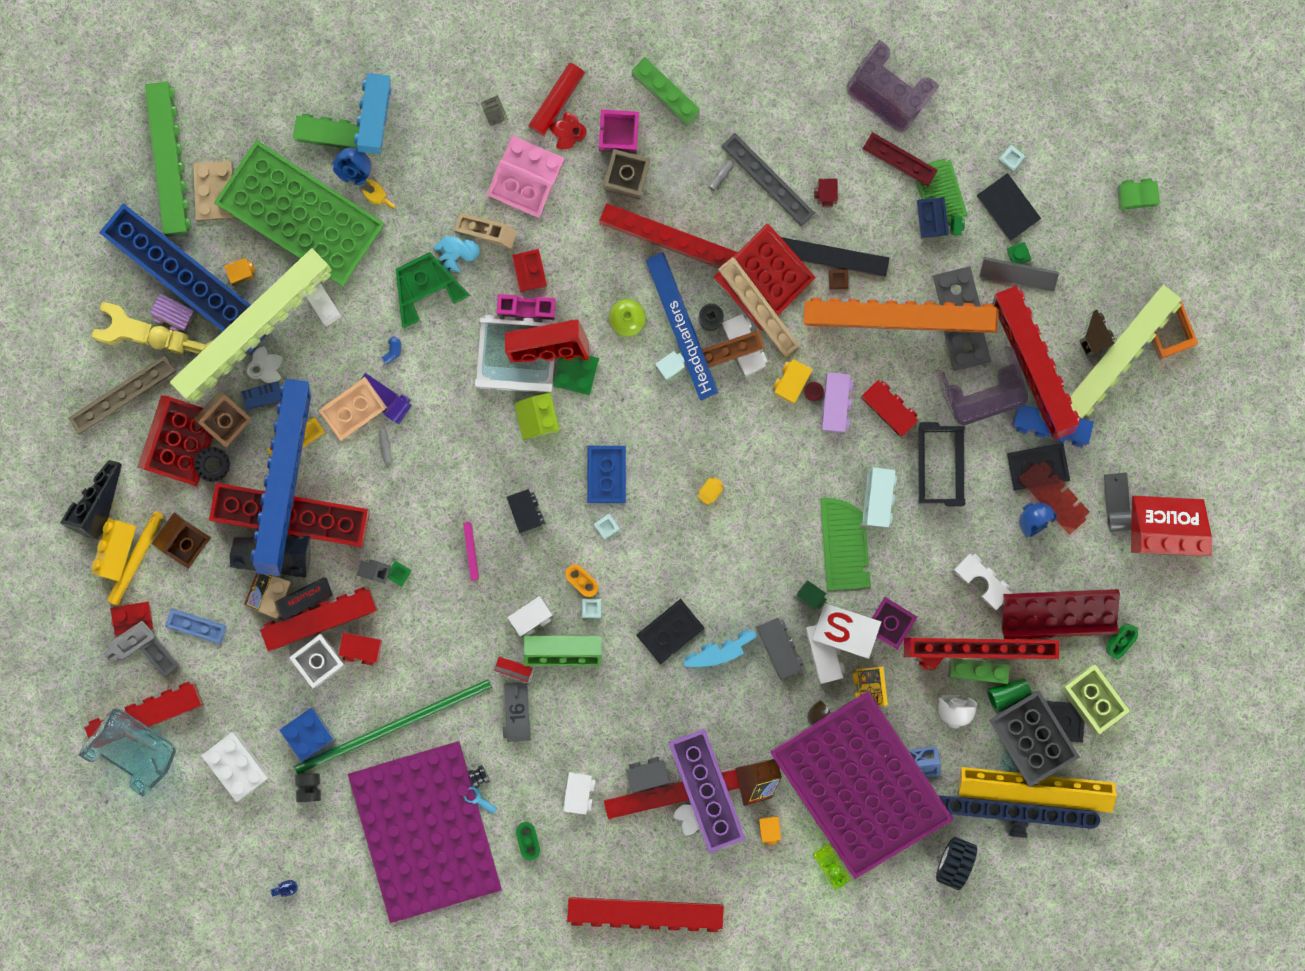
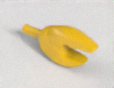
[362,179,396,209]

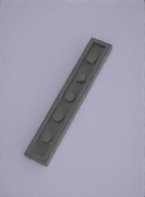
[721,133,815,227]

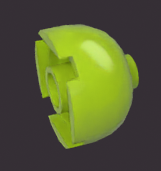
[608,299,646,337]

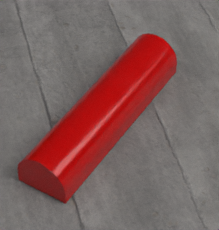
[528,62,585,136]

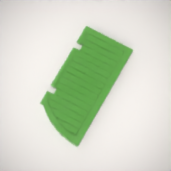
[820,498,871,591]

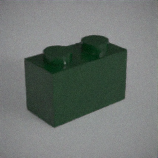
[795,580,827,610]

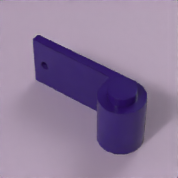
[360,373,412,424]

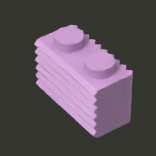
[150,294,196,332]

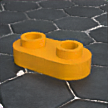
[565,564,598,597]

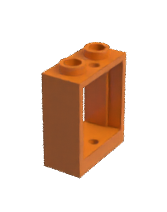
[1152,301,1198,360]

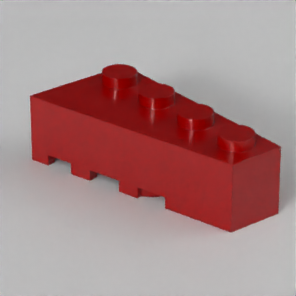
[505,319,589,362]

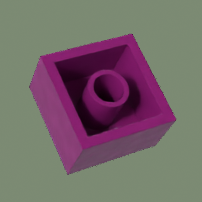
[872,597,918,650]

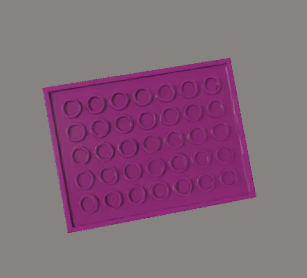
[770,690,953,879]
[348,741,502,923]

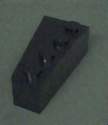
[229,536,311,578]

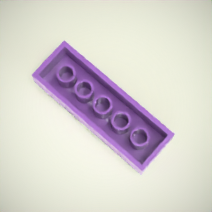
[668,729,746,853]

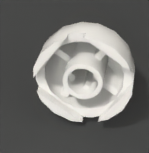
[938,694,977,729]

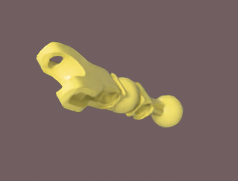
[91,302,212,355]

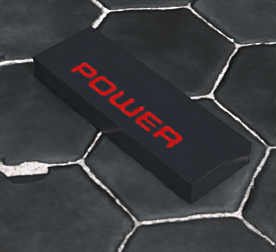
[274,577,333,620]

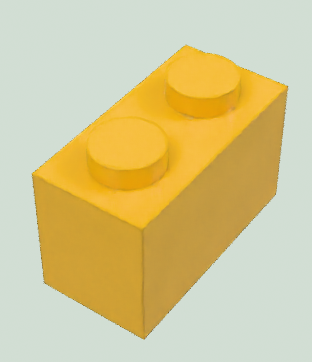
[773,359,813,405]

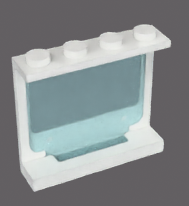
[475,315,555,394]

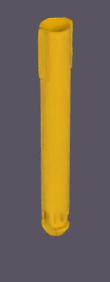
[107,511,164,606]

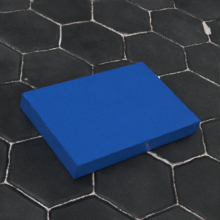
[587,446,626,503]

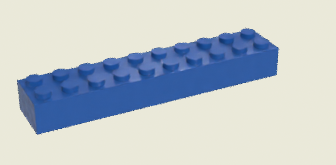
[99,203,275,354]
[251,378,311,576]

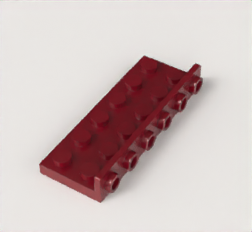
[1001,589,1120,639]

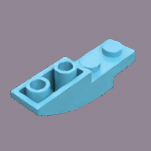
[683,629,757,667]

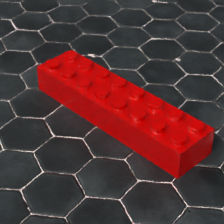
[992,285,1080,441]
[209,483,370,548]

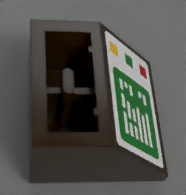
[1079,310,1115,358]

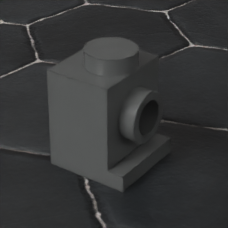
[357,559,391,584]

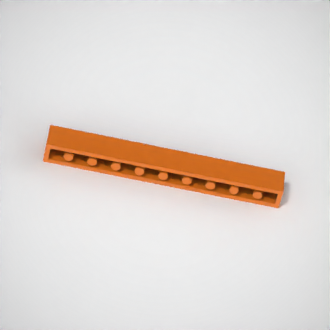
[803,298,998,333]

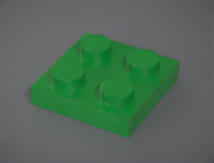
[553,356,599,396]

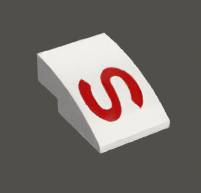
[812,603,881,659]

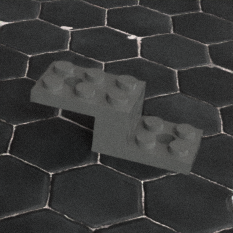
[932,266,991,371]

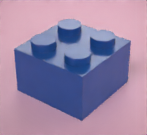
[279,707,335,762]

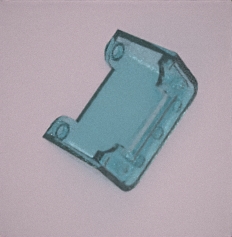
[78,709,176,797]

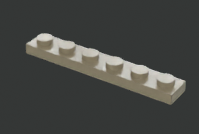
[68,355,176,434]

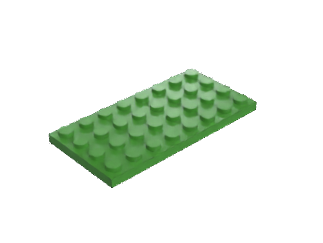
[214,140,385,287]

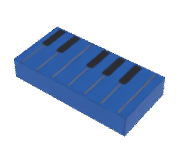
[241,381,282,410]

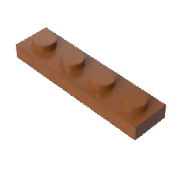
[702,331,765,368]

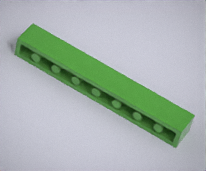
[145,81,192,237]

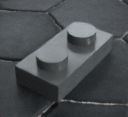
[139,636,180,678]

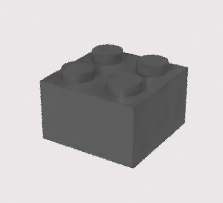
[626,756,670,793]

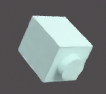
[655,351,685,381]

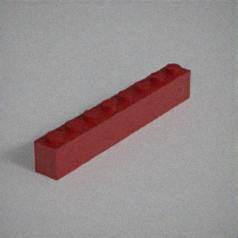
[599,203,738,269]
[904,638,1059,659]
[567,897,724,932]

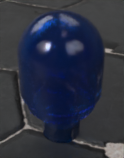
[270,880,298,897]

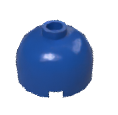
[332,147,371,185]
[1019,502,1058,538]

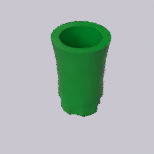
[987,678,1031,714]

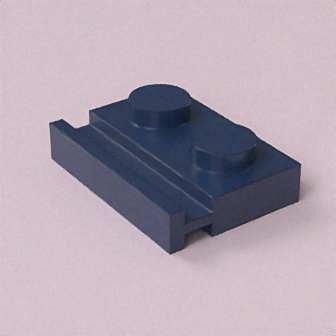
[916,197,949,238]

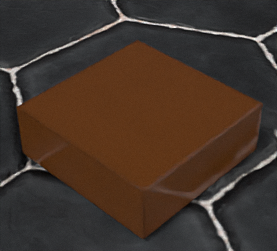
[828,269,849,290]

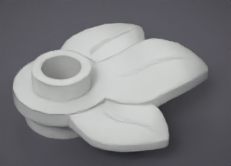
[247,347,283,383]
[673,804,701,836]

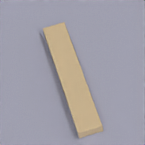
[718,257,800,357]

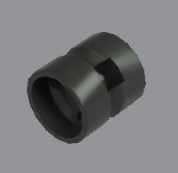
[698,303,724,331]
[295,773,322,802]

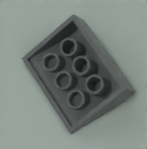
[989,691,1080,787]

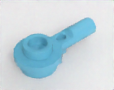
[464,785,497,814]

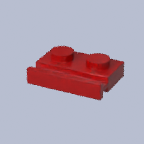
[512,249,547,293]
[110,601,154,636]

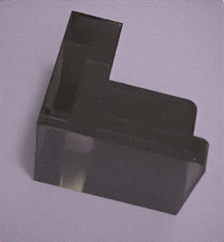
[481,95,508,126]

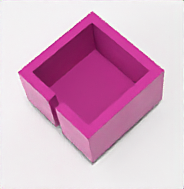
[599,109,639,154]

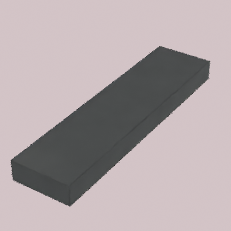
[980,257,1059,291]

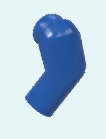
[381,336,402,365]

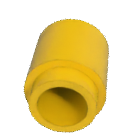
[697,477,724,506]

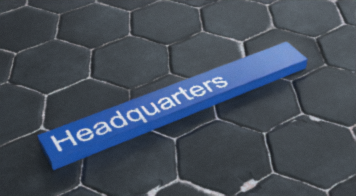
[646,252,719,400]

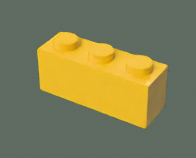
[91,518,136,582]

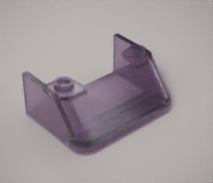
[935,346,1028,425]

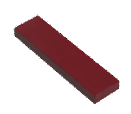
[863,132,938,187]

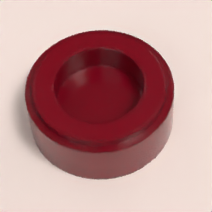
[804,382,824,401]

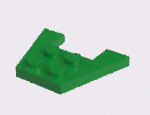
[396,252,471,329]

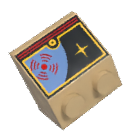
[243,572,293,619]

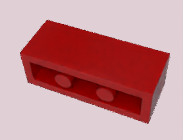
[860,380,919,438]

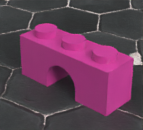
[497,294,556,320]

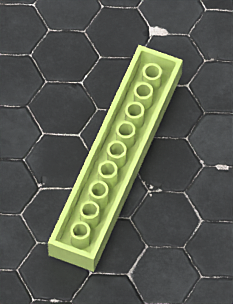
[170,248,332,403]

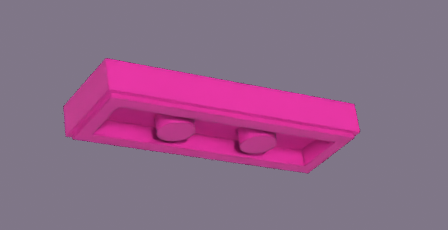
[463,522,479,581]

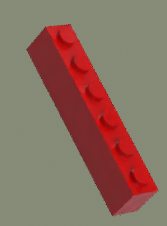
[260,587,378,651]
[84,682,204,749]

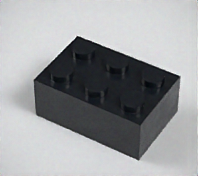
[507,489,545,536]

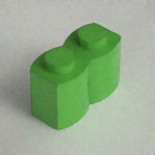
[1117,178,1160,210]

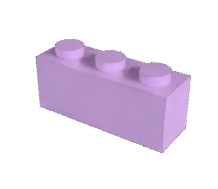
[821,372,853,433]

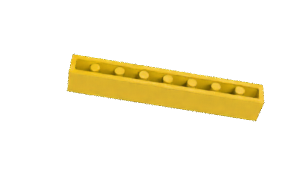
[958,767,1117,813]

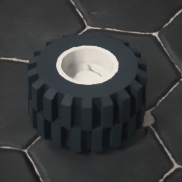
[936,836,977,891]

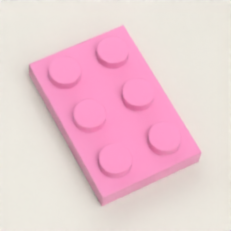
[502,136,565,194]
[487,160,554,218]

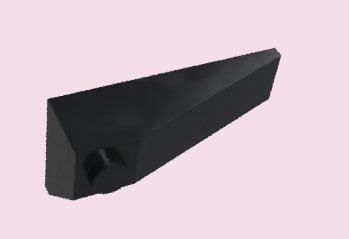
[60,460,122,540]

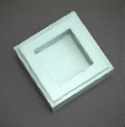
[999,145,1026,171]
[593,514,620,540]
[582,599,602,619]

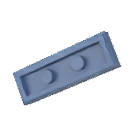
[165,608,227,644]

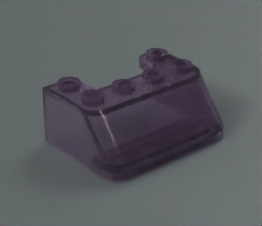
[846,40,940,132]

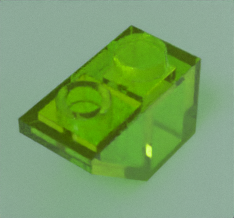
[813,844,851,890]

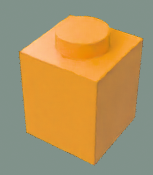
[224,258,256,286]
[758,816,781,845]

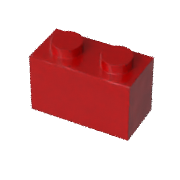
[338,633,382,666]

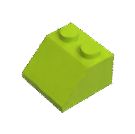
[514,392,560,440]

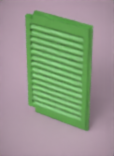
[916,158,968,224]

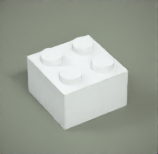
[289,634,346,688]

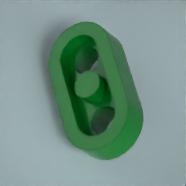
[1106,623,1138,659]
[516,822,540,860]

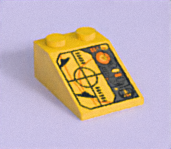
[852,666,888,706]

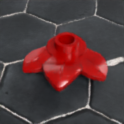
[550,112,587,150]

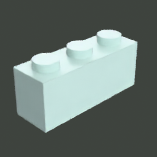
[862,467,897,528]

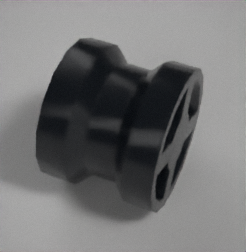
[468,765,490,788]
[1008,821,1029,838]

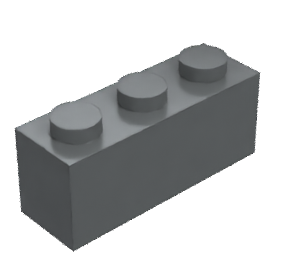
[756,617,803,680]

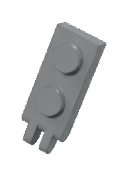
[103,621,154,661]

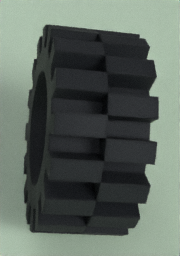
[194,447,230,482]

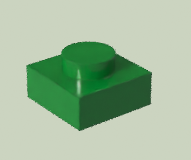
[950,215,965,236]
[1006,242,1032,264]
[387,561,412,587]

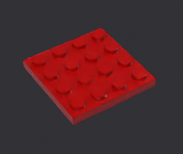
[713,223,816,331]

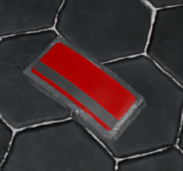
[492,654,537,686]

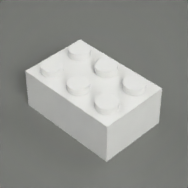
[201,731,270,802]

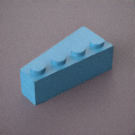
[354,73,392,155]

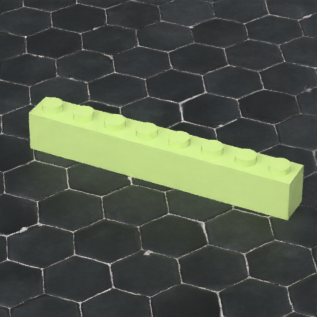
[1070,284,1181,418]

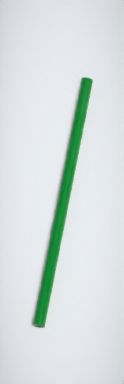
[294,679,492,775]

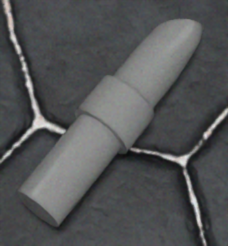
[709,161,735,191]
[379,427,392,463]

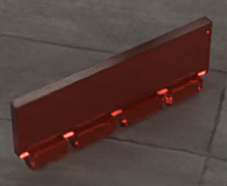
[1018,461,1090,535]

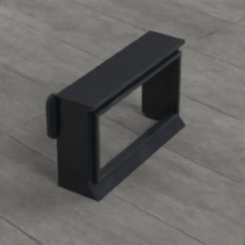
[918,422,966,507]

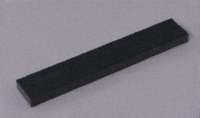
[781,237,890,277]

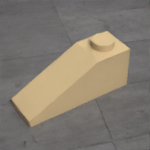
[454,213,517,249]

